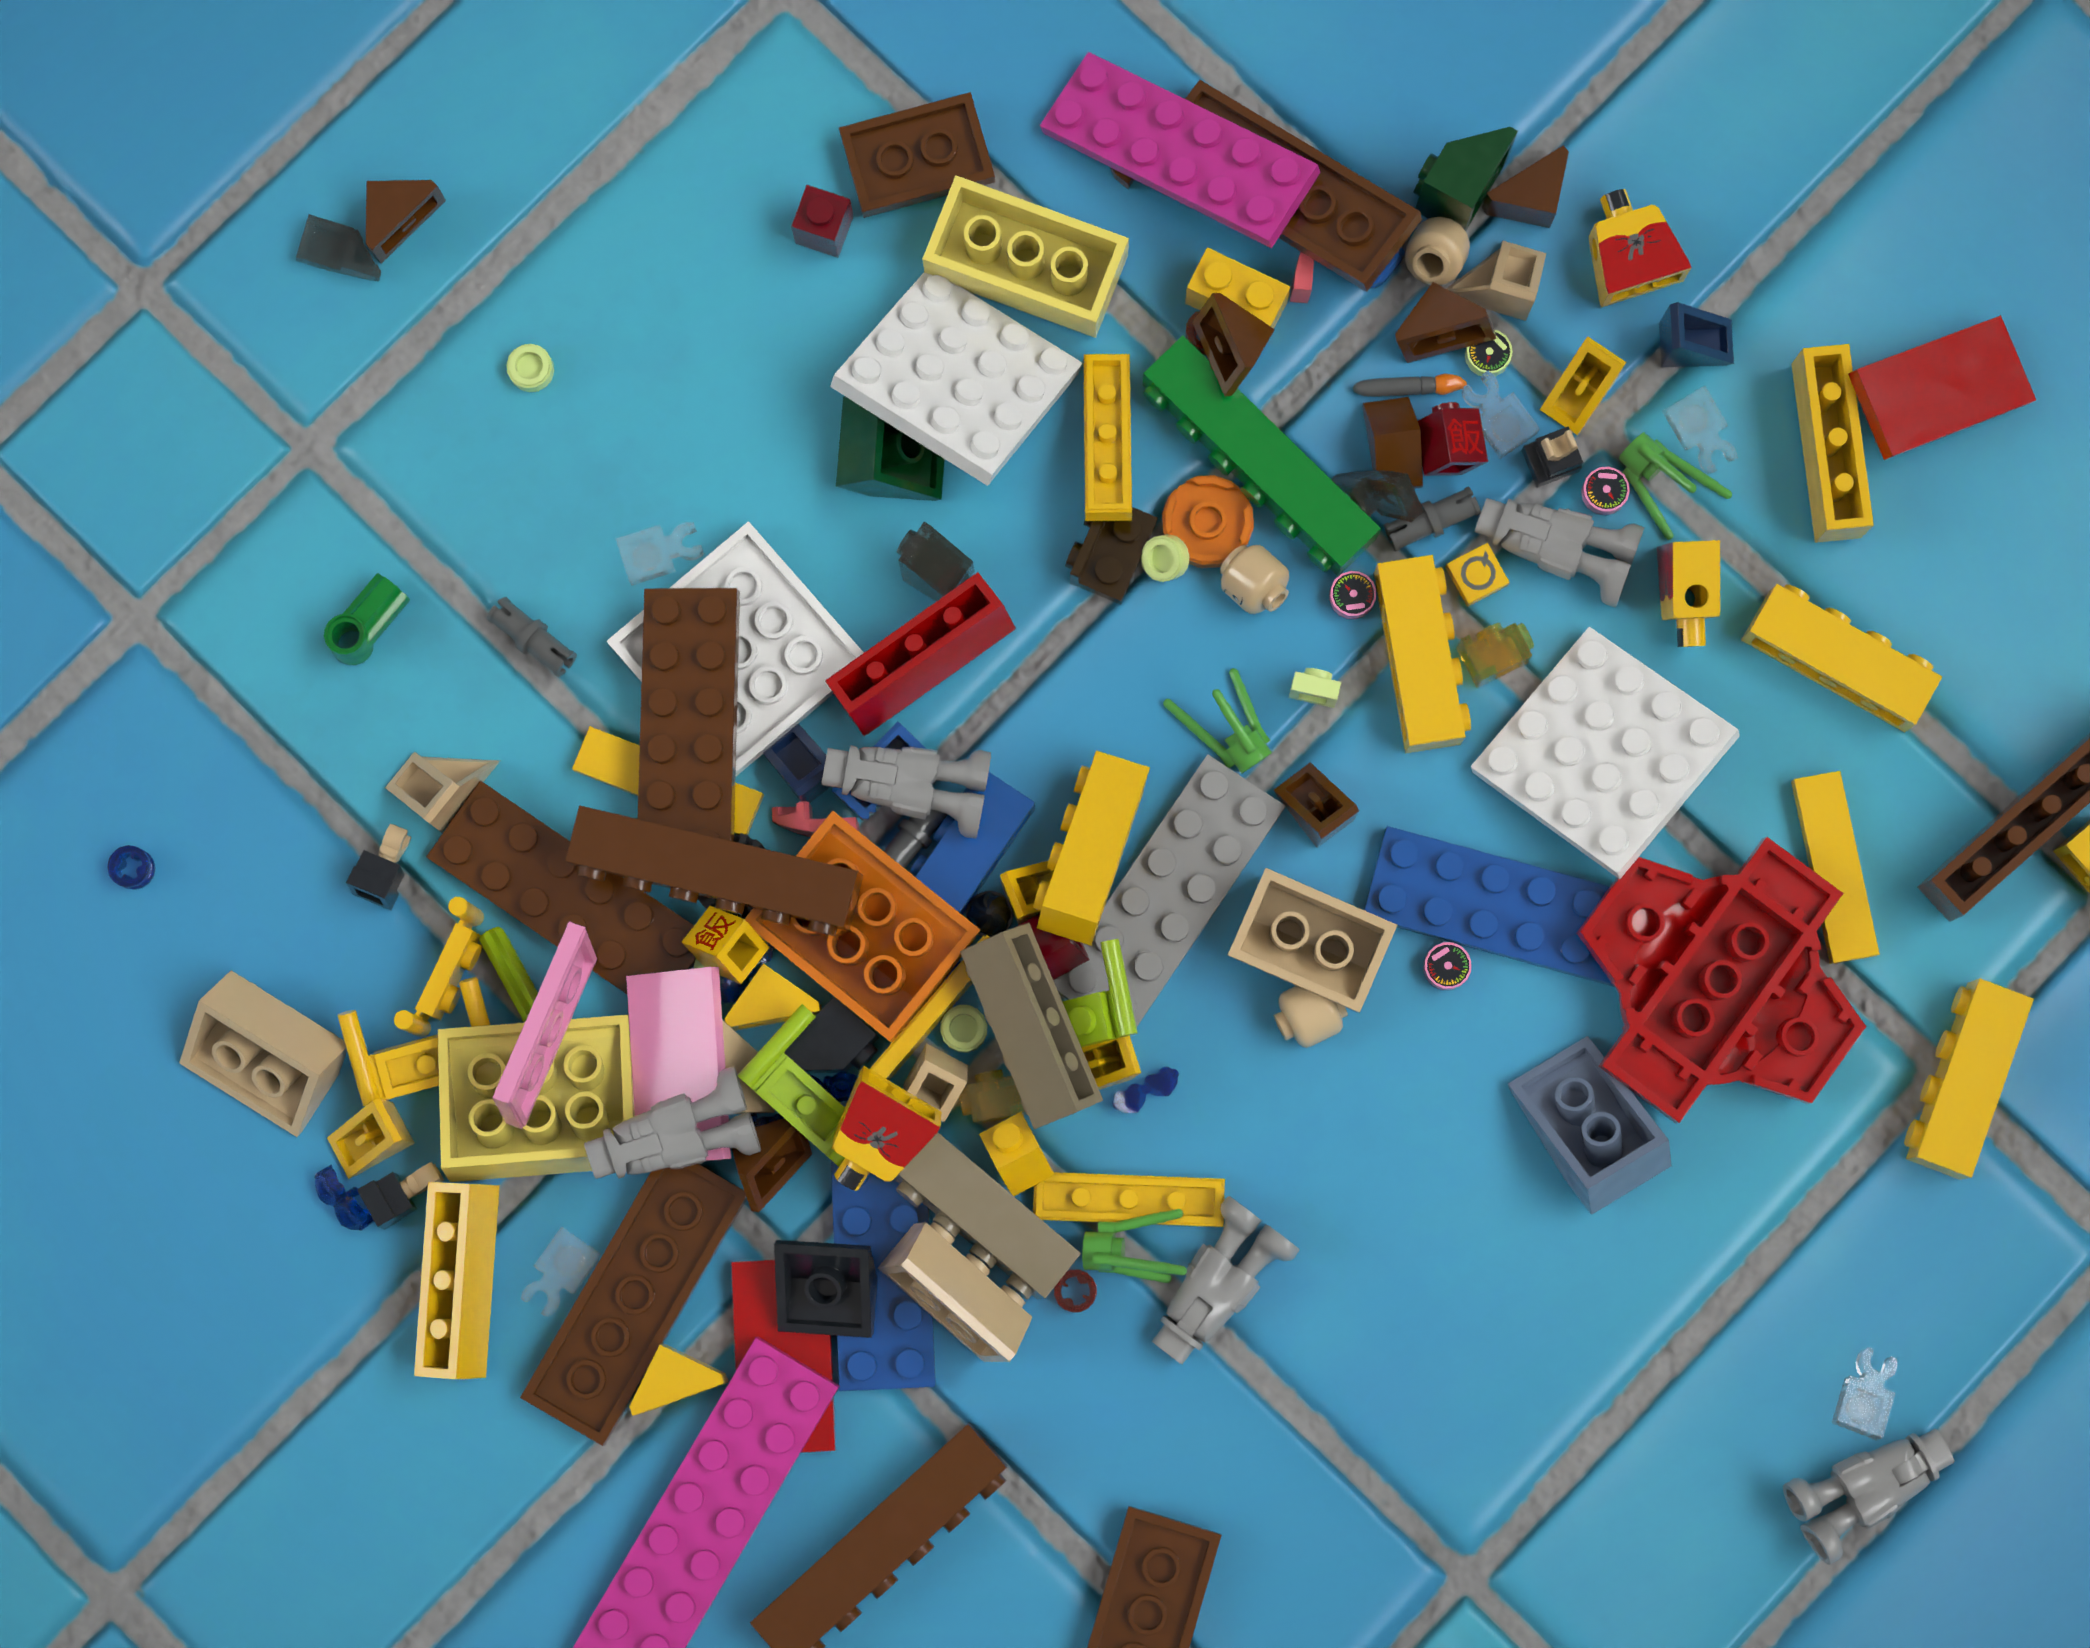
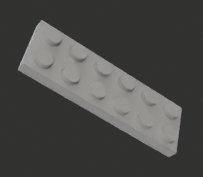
[1054,754,1286,1037]

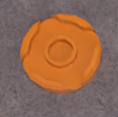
[1162,475,1254,568]

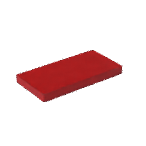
[1848,315,2036,460]
[731,1260,836,1453]

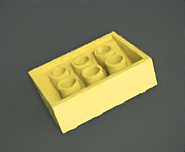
[438,1015,635,1182]

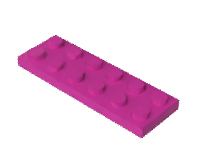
[1040,52,1320,249]

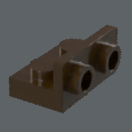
[1065,507,1158,605]

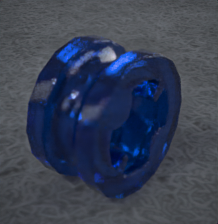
[107,845,156,890]

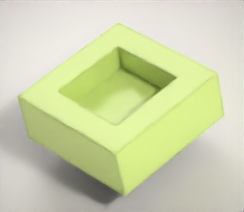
[1289,668,1341,708]

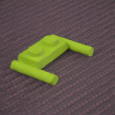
[1062,939,1138,1048]
[737,1004,845,1167]

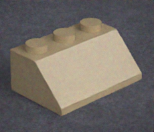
[1227,868,1397,1013]
[179,970,347,1137]
[878,1222,1032,1362]

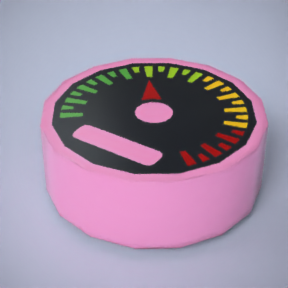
[1581,467,1630,515]
[1329,571,1376,619]
[1423,942,1471,990]

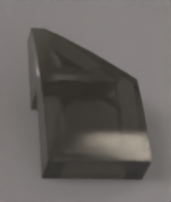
[296,214,381,282]
[1331,471,1424,522]

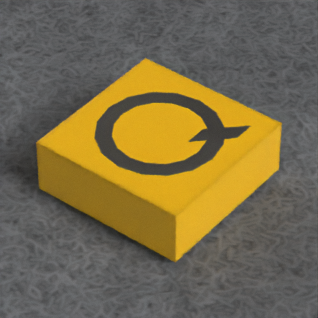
[1445,542,1510,607]

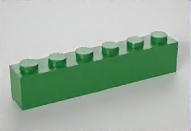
[1142,335,1381,576]

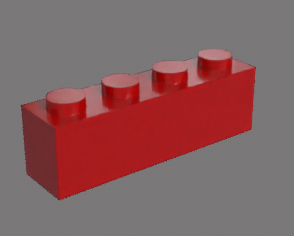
[825,572,1016,737]

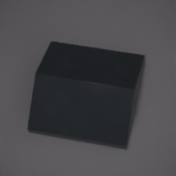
[774,1240,878,1338]

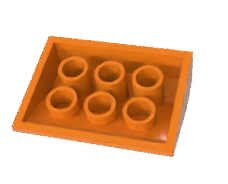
[745,811,981,1042]

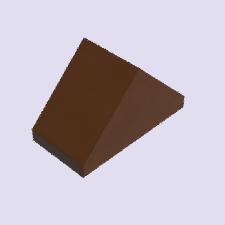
[1482,145,1569,228]
[366,180,446,264]
[1395,282,1496,363]
[1192,293,1275,396]
[1362,397,1423,494]
[1274,762,1359,848]
[732,1118,812,1213]

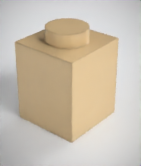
[903,1043,968,1122]

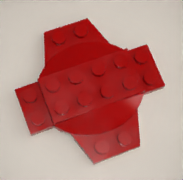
[1577,837,1866,1123]

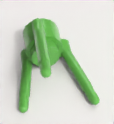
[1619,432,1732,540]
[1163,668,1272,774]
[1082,1209,1187,1283]

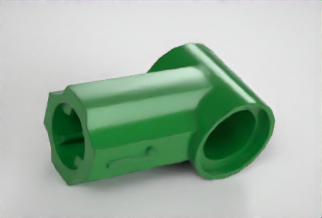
[324,573,410,665]

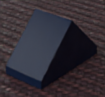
[1659,302,1734,368]
[763,723,831,803]

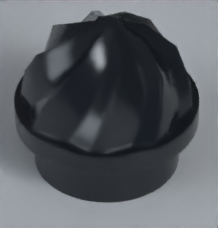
[966,891,1013,937]

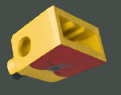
[1589,189,1692,308]
[1657,540,1720,647]
[832,1066,942,1191]

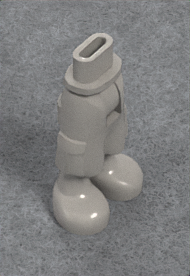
[1475,498,1645,607]
[821,745,991,839]
[584,1067,761,1179]
[1152,1196,1300,1365]
[1783,1429,1954,1565]

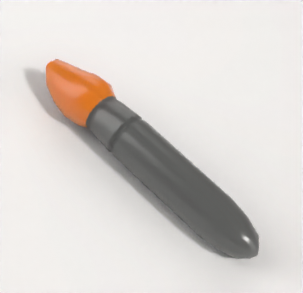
[1352,373,1467,397]

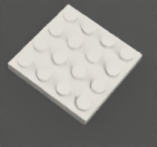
[830,272,1082,486]
[607,521,864,776]
[1471,627,1740,879]

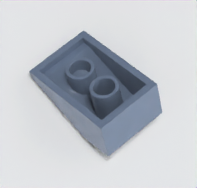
[1508,1036,1672,1215]

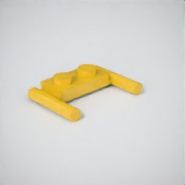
[394,897,484,1037]
[337,977,490,1106]

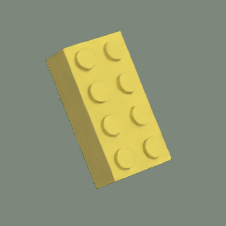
[922,175,1129,338]

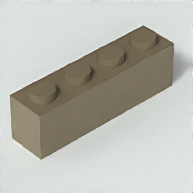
[960,923,1103,1129]
[894,1132,1081,1300]

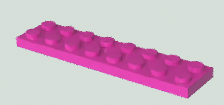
[573,1337,840,1648]

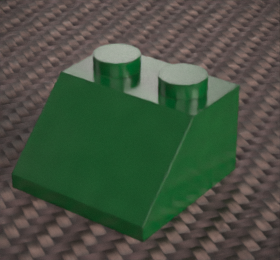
[1413,127,1518,231]
[836,396,945,501]

